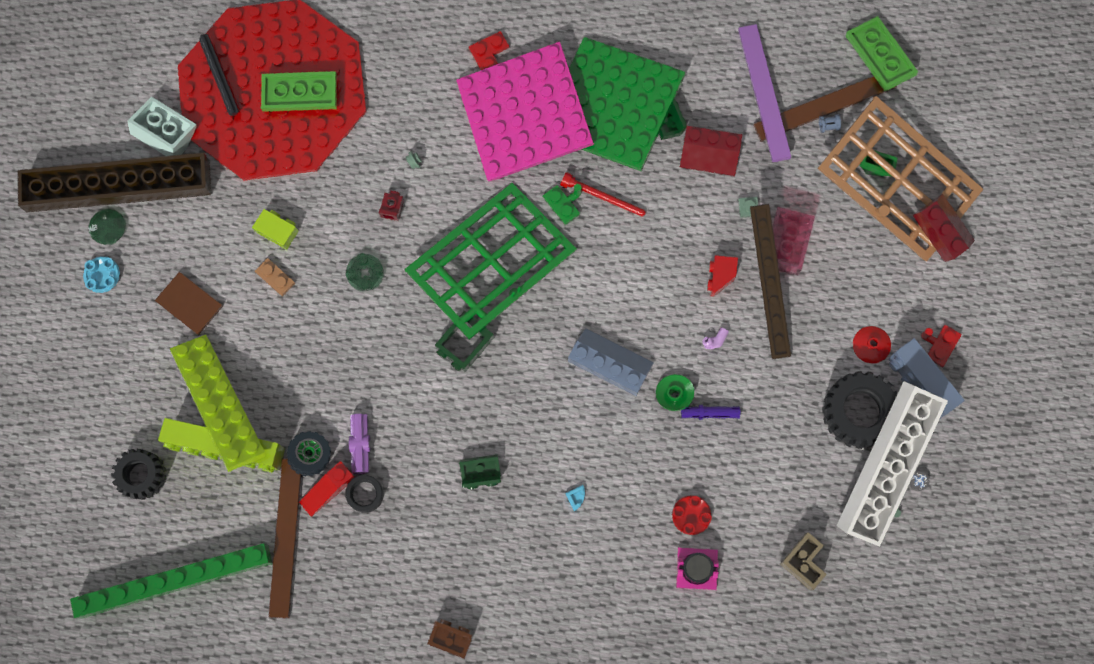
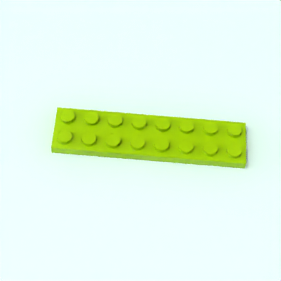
[170,335,266,472]

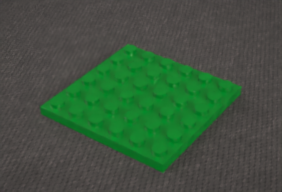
[569,37,686,172]

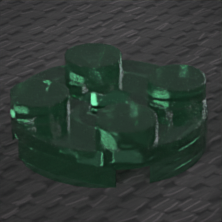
[345,253,384,292]

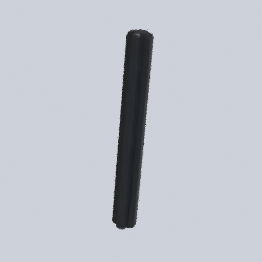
[199,34,239,116]

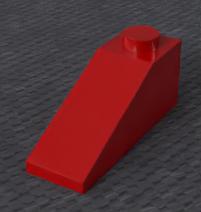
[299,461,355,517]

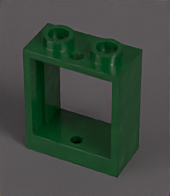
[435,310,495,372]

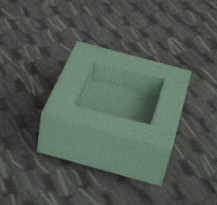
[738,197,758,218]

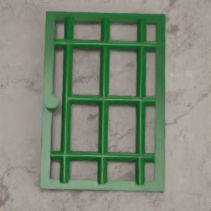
[404,183,577,340]

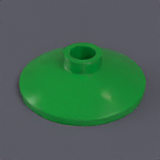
[656,374,695,411]

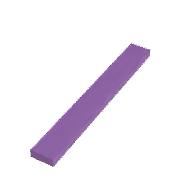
[738,24,791,163]

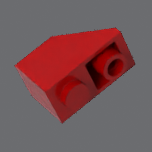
[707,255,738,297]

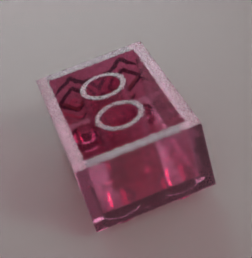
[772,207,815,276]

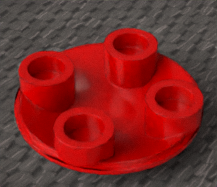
[672,495,712,535]

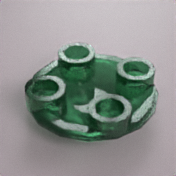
[89,209,126,245]

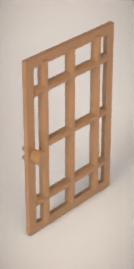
[817,96,983,262]

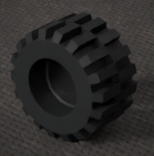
[111,449,167,500]

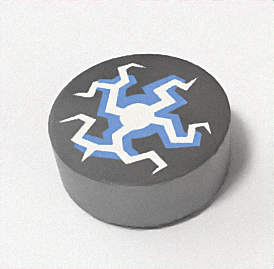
[909,471,930,491]

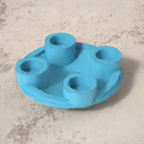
[83,256,120,293]

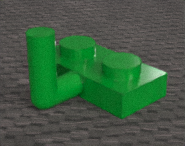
[542,184,581,226]

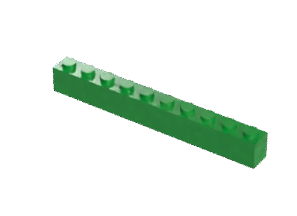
[70,543,273,619]

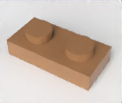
[254,258,295,297]

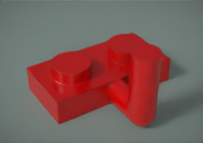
[921,325,962,368]

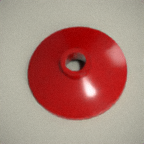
[853,326,891,364]

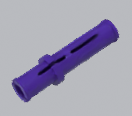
[681,405,741,420]

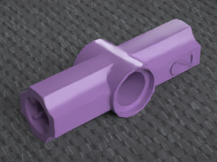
[349,414,371,474]

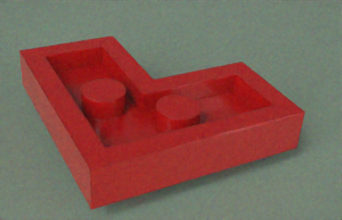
[468,31,509,71]

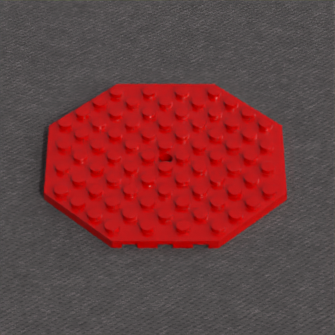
[178,0,367,181]

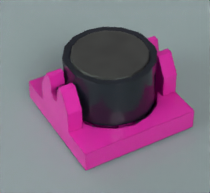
[676,547,719,590]

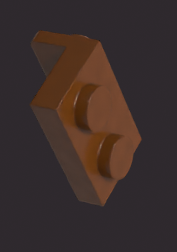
[427,619,473,659]

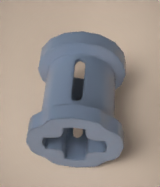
[819,114,841,133]

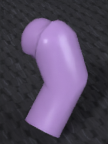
[702,328,729,350]

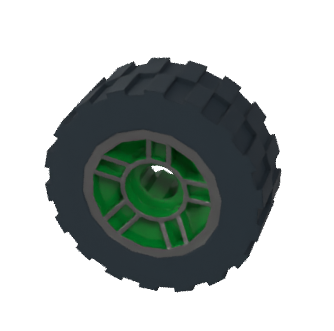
[287,431,331,477]

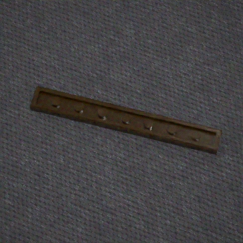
[750,204,791,359]

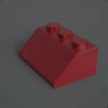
[680,126,743,176]
[913,194,975,262]

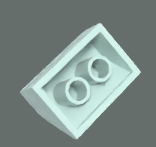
[127,97,197,156]

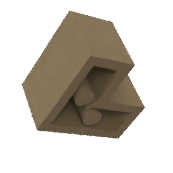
[780,532,827,591]

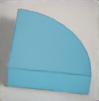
[565,485,585,511]

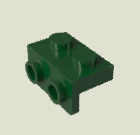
[659,98,687,140]
[459,454,501,489]

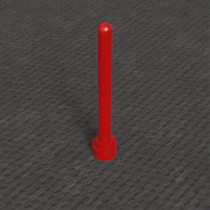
[560,172,646,217]

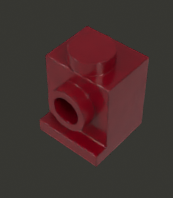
[378,191,404,221]

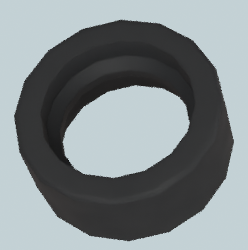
[345,475,384,513]

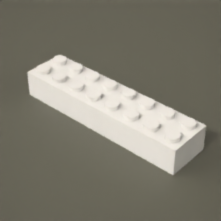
[837,381,948,546]

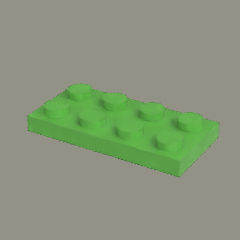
[845,16,918,91]
[261,71,337,111]

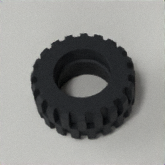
[822,371,898,449]

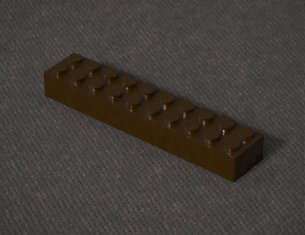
[18,153,211,213]

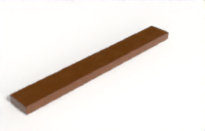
[753,76,897,142]
[268,459,301,618]

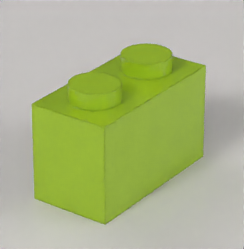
[252,209,299,250]

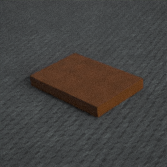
[155,272,223,335]

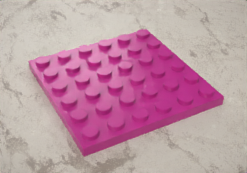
[456,41,594,182]

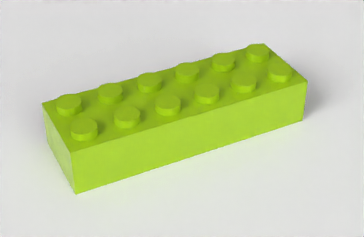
[158,418,286,473]

